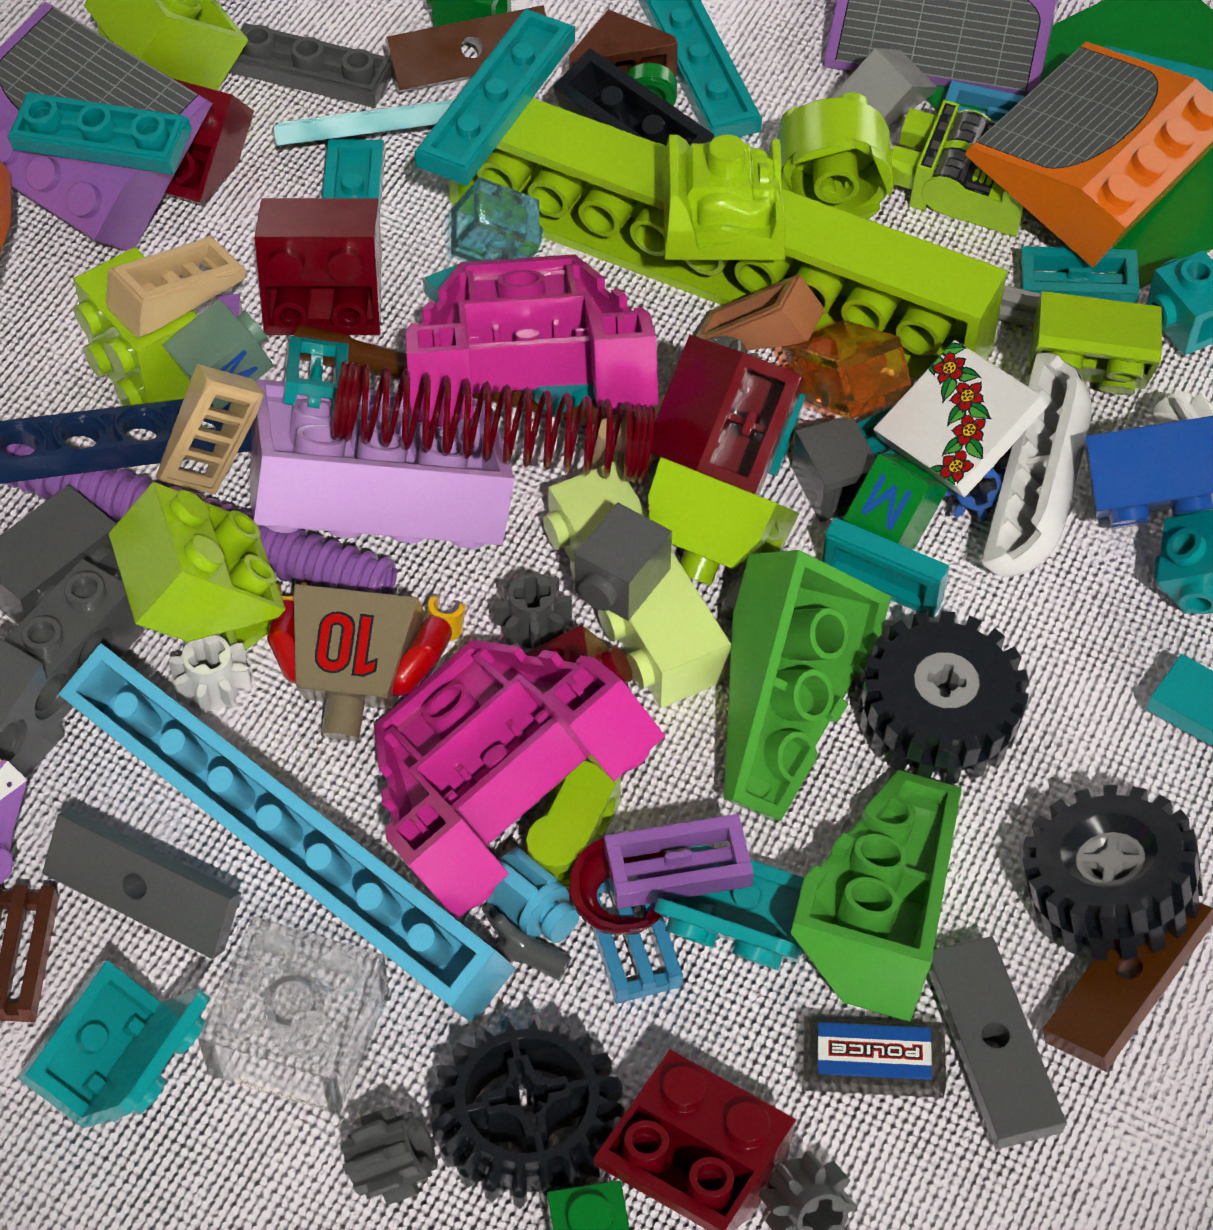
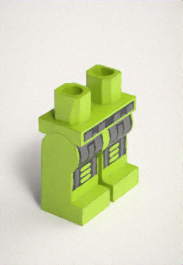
[891,100,1026,237]

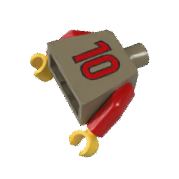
[267,582,465,741]

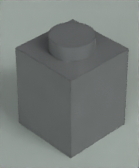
[792,414,876,522]
[574,502,672,621]

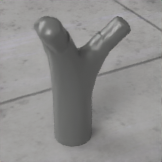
[483,903,571,981]

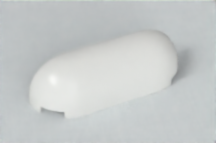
[982,353,1092,577]

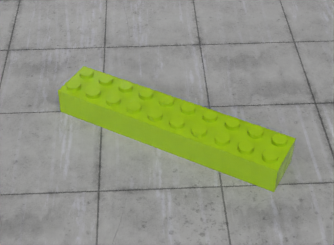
[448,98,1008,379]

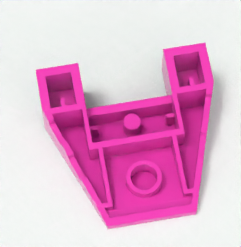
[405,254,659,427]
[374,640,665,920]

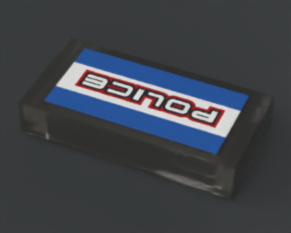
[802,1016,946,1098]

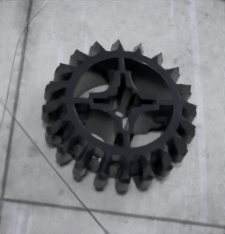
[430,1013,625,1209]

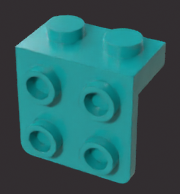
[654,845,804,971]
[16,960,210,1129]

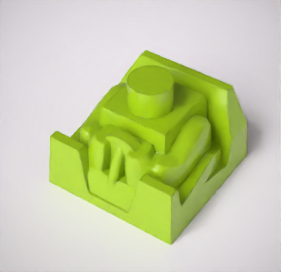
[663,134,785,260]
[648,457,800,586]

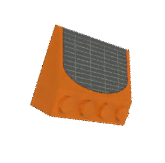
[964,41,1213,268]

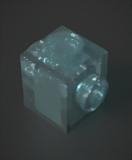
[451,177,543,261]

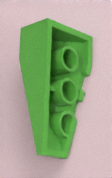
[724,550,891,821]
[790,770,962,1022]

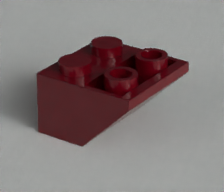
[164,78,254,205]
[254,198,382,335]
[651,334,805,495]
[594,1049,796,1230]

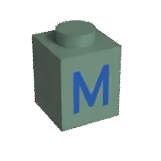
[162,299,274,409]

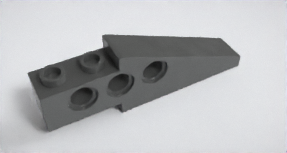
[0,559,144,778]

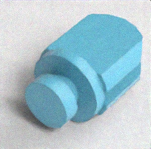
[486,847,580,943]

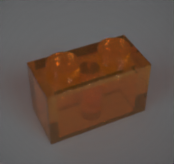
[783,320,912,420]

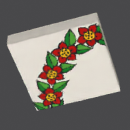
[873,340,1047,498]

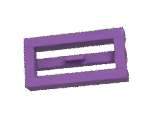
[604,814,754,909]

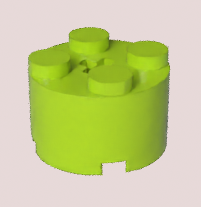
[777,92,894,220]

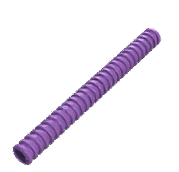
[2,444,397,595]

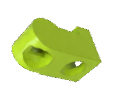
[526,760,621,890]

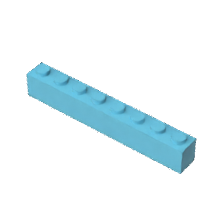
[58,643,516,1024]

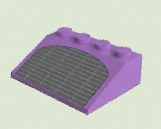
[824,0,1059,97]
[0,2,213,251]

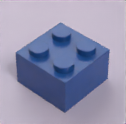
[1085,416,1213,529]

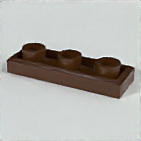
[385,5,546,93]
[1043,903,1213,1072]

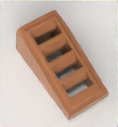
[696,275,823,350]

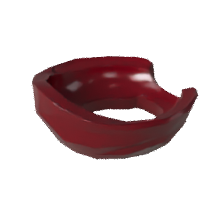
[570,837,672,936]

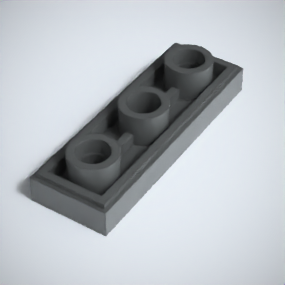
[228,23,393,108]
[42,808,242,959]
[928,936,1067,1150]

